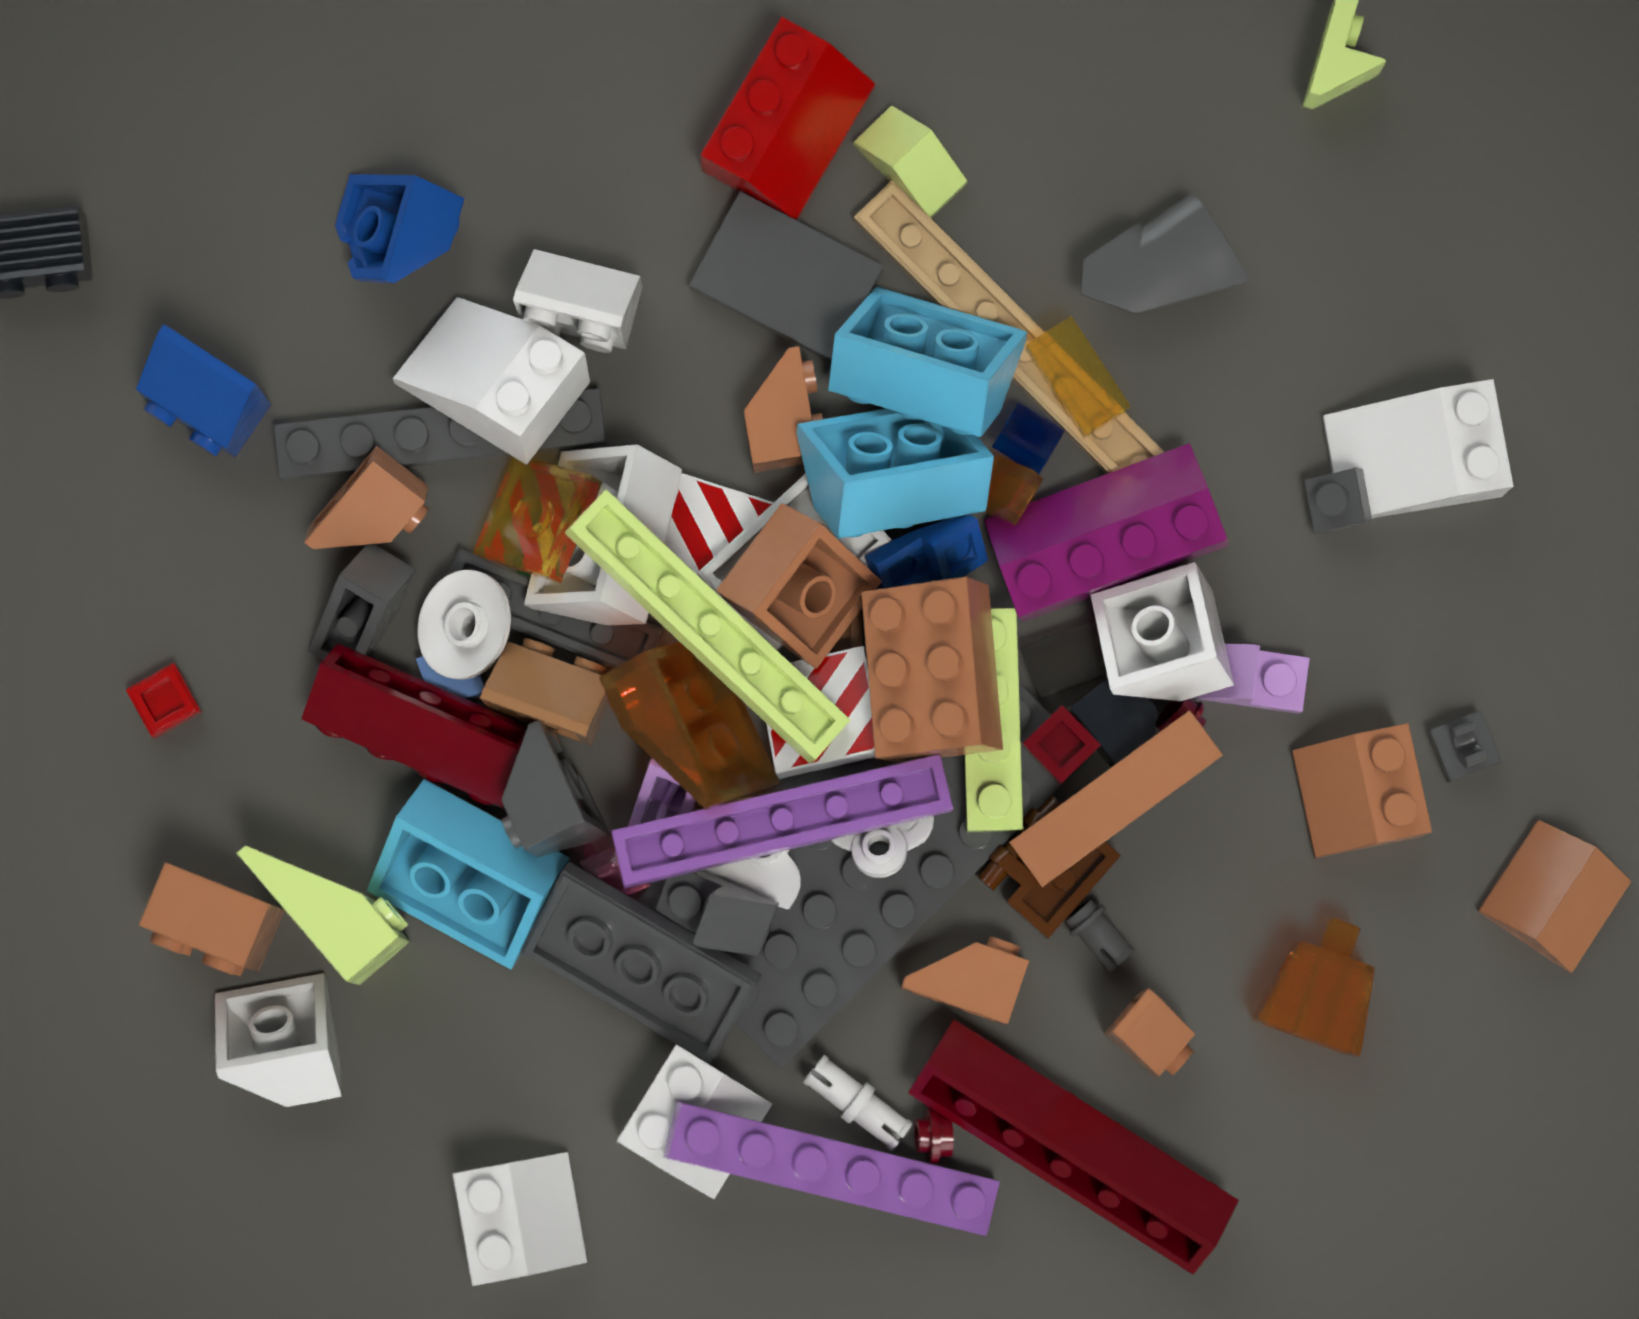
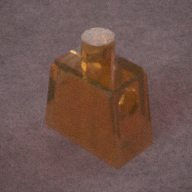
[1252,918,1374,1057]

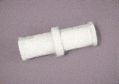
[803,1054,913,1151]

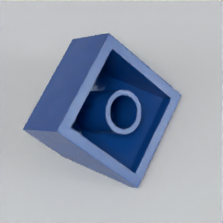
[136,324,272,458]

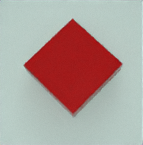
[126,663,203,739]

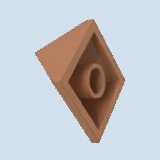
[1477,820,1631,973]

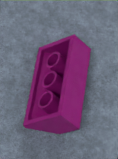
[984,443,1228,623]

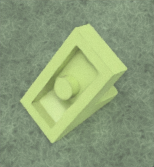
[1303,0,1386,109]

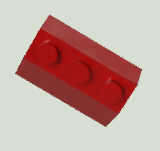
[700,17,876,220]

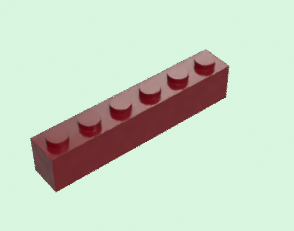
[908,1019,1239,1275]

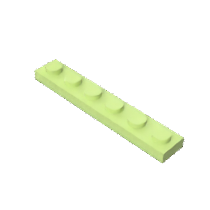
[565,489,850,763]

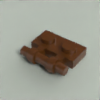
[977,795,1121,939]

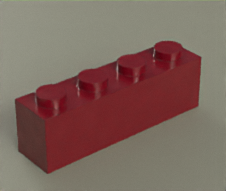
[301,643,528,808]

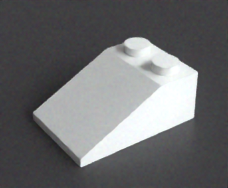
[393,297,590,465]
[1322,379,1514,518]

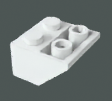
[513,249,642,353]

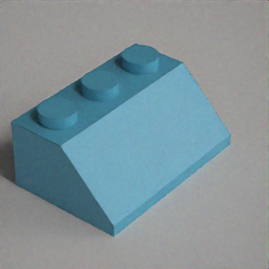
[828,286,1027,437]
[796,409,994,539]
[367,779,570,970]

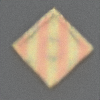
[472,457,603,583]

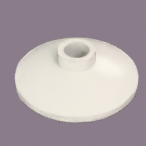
[417,570,511,680]

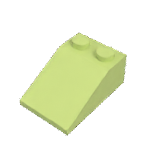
[237,846,410,985]

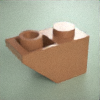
[744,346,823,473]

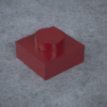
[1021,705,1101,785]

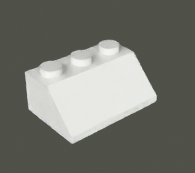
[524,444,682,626]

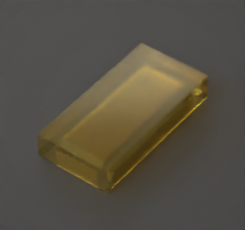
[1025,316,1131,439]

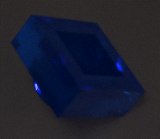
[992,402,1065,475]

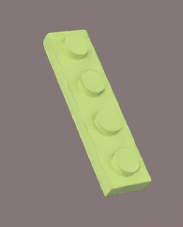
[964,608,1023,832]

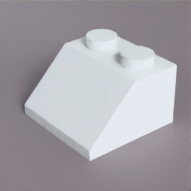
[1091,562,1234,701]
[617,1045,772,1199]
[453,1152,588,1286]

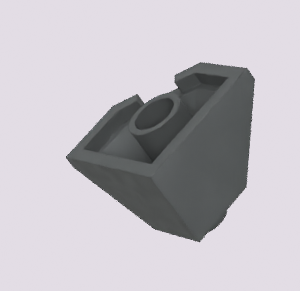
[501,720,610,857]

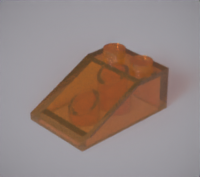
[599,642,780,810]

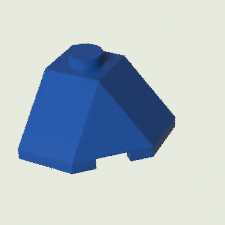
[335,174,465,283]

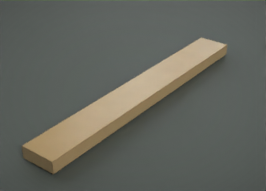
[854,180,1164,474]

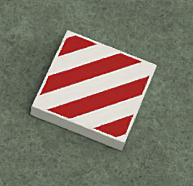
[665,473,774,575]
[766,646,875,779]

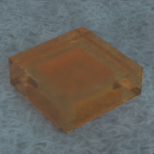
[984,455,1044,525]

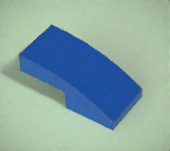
[865,515,989,590]

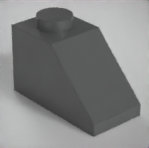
[308,544,417,660]

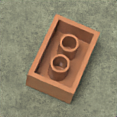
[861,577,1003,763]

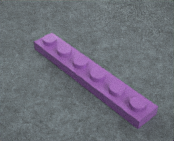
[611,754,953,888]
[663,1101,1000,1236]

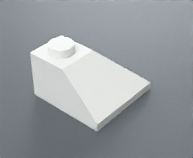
[215,973,342,1107]

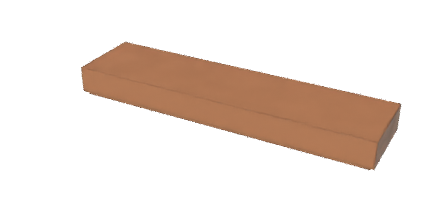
[1009,710,1223,887]

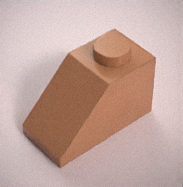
[304,446,429,549]
[901,936,1029,1025]
[1104,988,1195,1077]

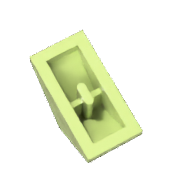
[853,106,967,218]

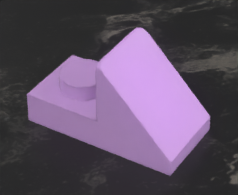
[1194,644,1310,714]

